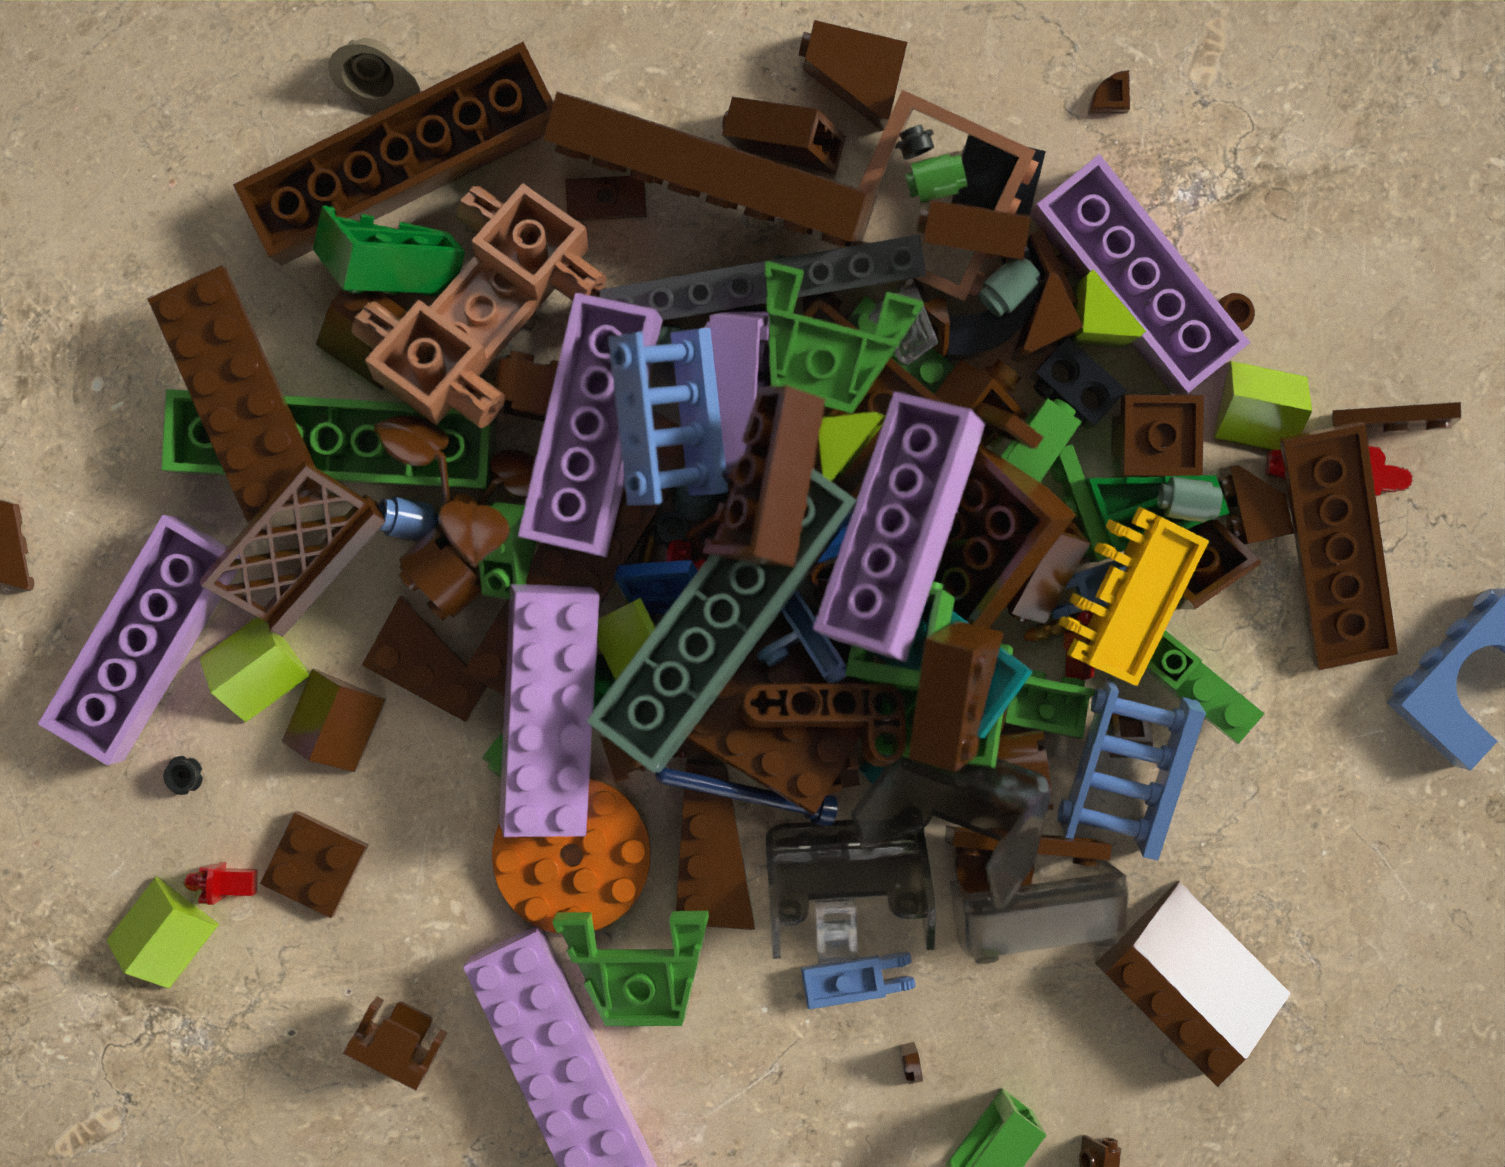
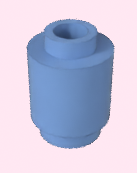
[378,496,438,542]

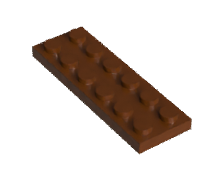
[147,265,321,523]
[1279,421,1398,670]

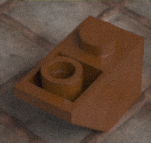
[1217,465,1294,544]

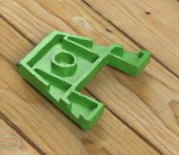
[765,261,924,414]
[552,911,709,1026]

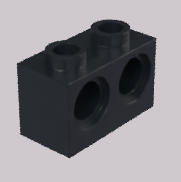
[1030,337,1127,429]

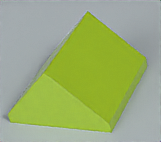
[1069,269,1147,348]
[1213,361,1312,450]
[819,412,886,482]
[597,598,656,681]
[199,617,310,722]
[106,877,220,988]

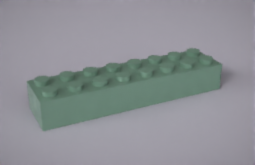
[586,469,857,773]

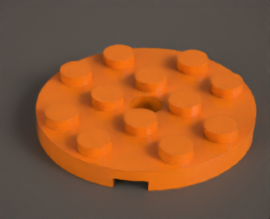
[492,777,651,934]

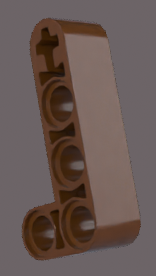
[739,684,906,767]

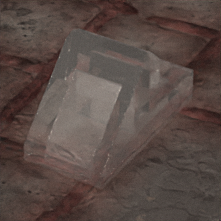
[868,278,938,365]
[814,898,857,963]

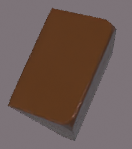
[919,296,950,357]
[1108,713,1153,758]

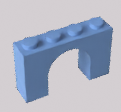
[1386,589,1505,771]

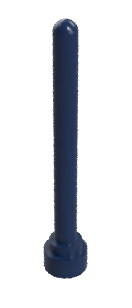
[655,767,838,827]

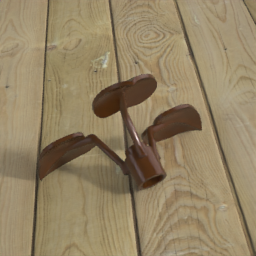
[373,415,537,567]

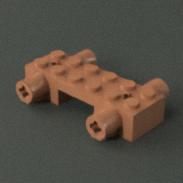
[352,183,607,428]

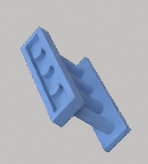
[608,328,728,505]
[1057,678,1206,861]

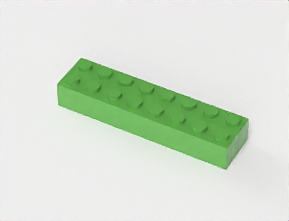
[162,389,497,490]

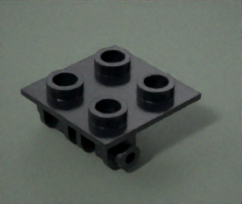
[951,135,1046,217]

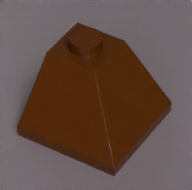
[316,288,407,390]

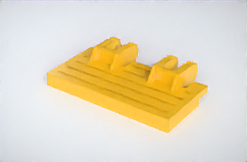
[1058,507,1209,686]

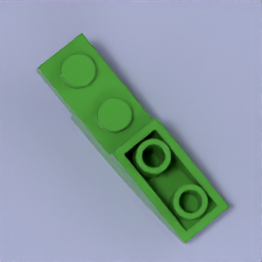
[1145,630,1265,745]

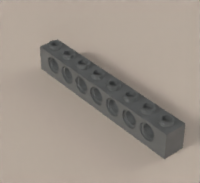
[599,234,926,321]

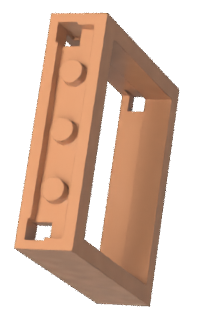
[850,89,1039,301]

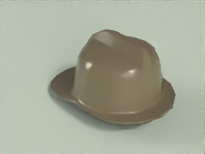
[328,38,421,113]

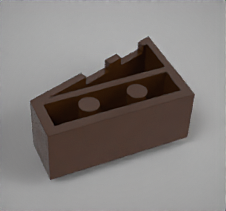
[908,621,1004,772]

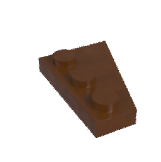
[1332,402,1462,433]
[362,596,487,722]

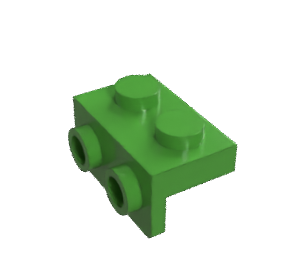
[1004,670,1095,739]

